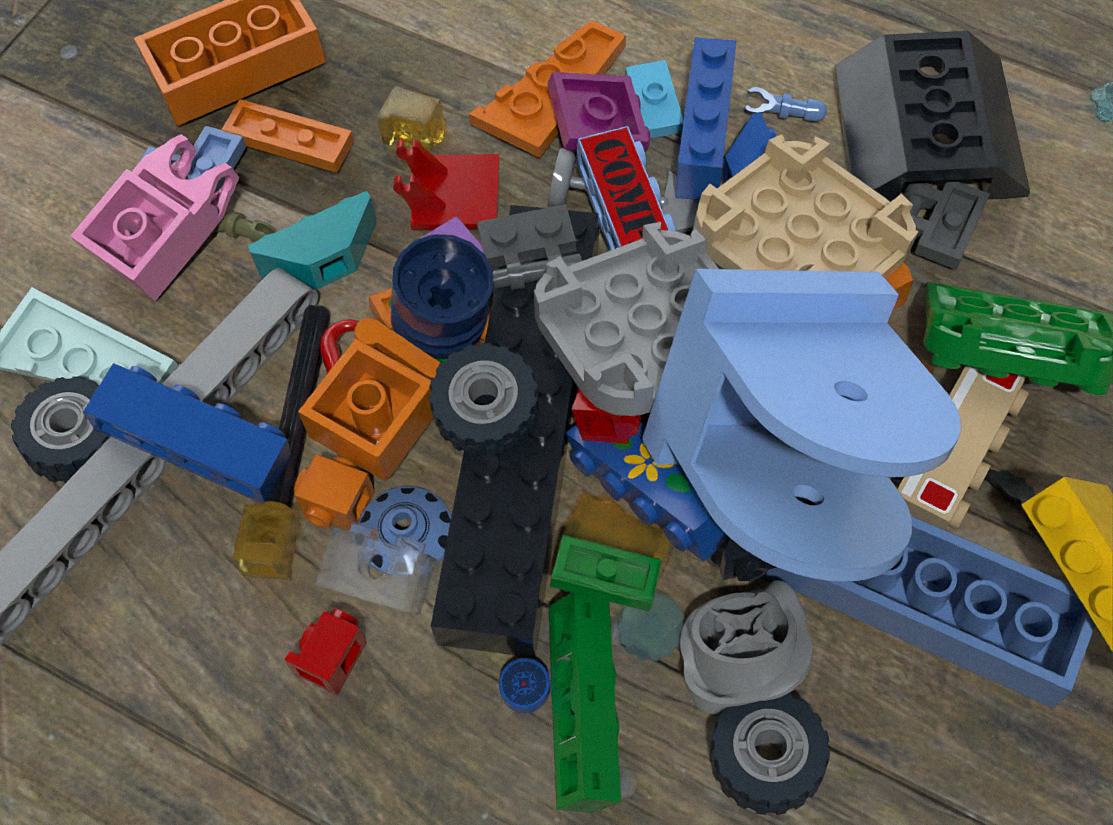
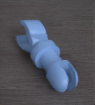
[744,87,827,122]

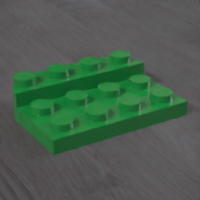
[923,282,1113,395]

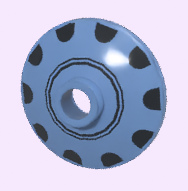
[357,486,451,577]

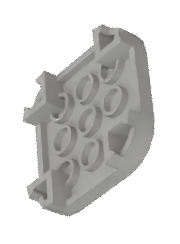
[534,222,719,416]

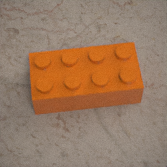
[134,0,326,126]

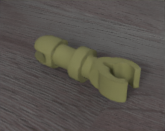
[212,211,276,242]

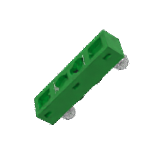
[548,592,639,813]

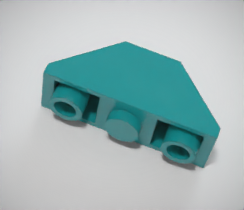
[247,191,377,290]

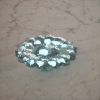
[617,593,684,662]

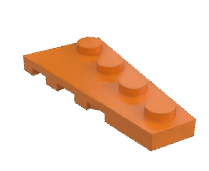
[469,20,626,158]

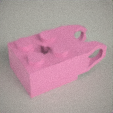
[70,134,239,301]

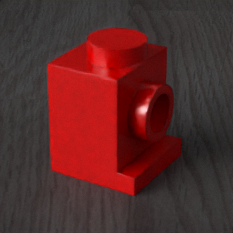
[284,608,367,696]

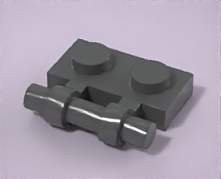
[903,180,990,270]
[477,204,582,290]

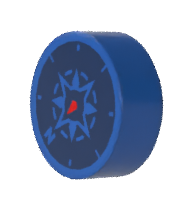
[499,658,551,713]

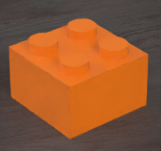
[298,338,434,482]

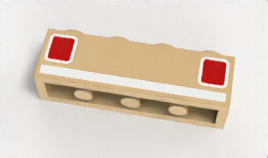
[898,365,1029,530]

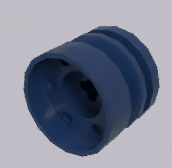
[391,234,493,359]

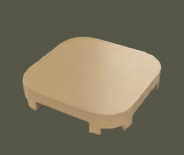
[693,134,918,279]

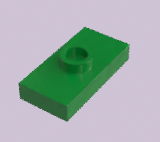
[550,535,662,612]

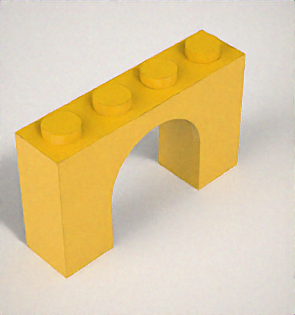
[1022,477,1113,652]

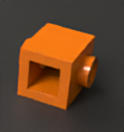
[294,454,375,533]

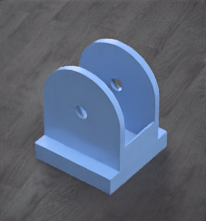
[642,269,961,582]

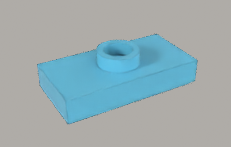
[626,60,684,139]

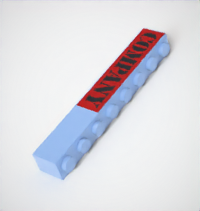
[576,126,675,251]

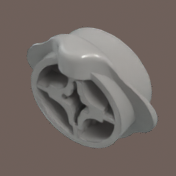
[680,580,813,714]

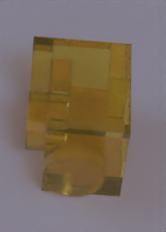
[377,86,447,151]
[232,501,300,581]

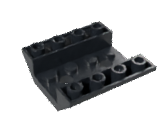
[834,31,1030,202]

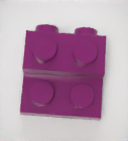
[547,72,650,152]

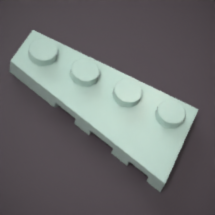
[0,287,179,386]

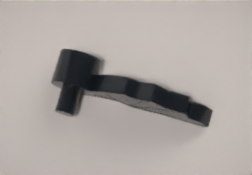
[984,469,1037,531]

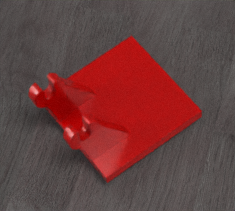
[393,140,500,230]

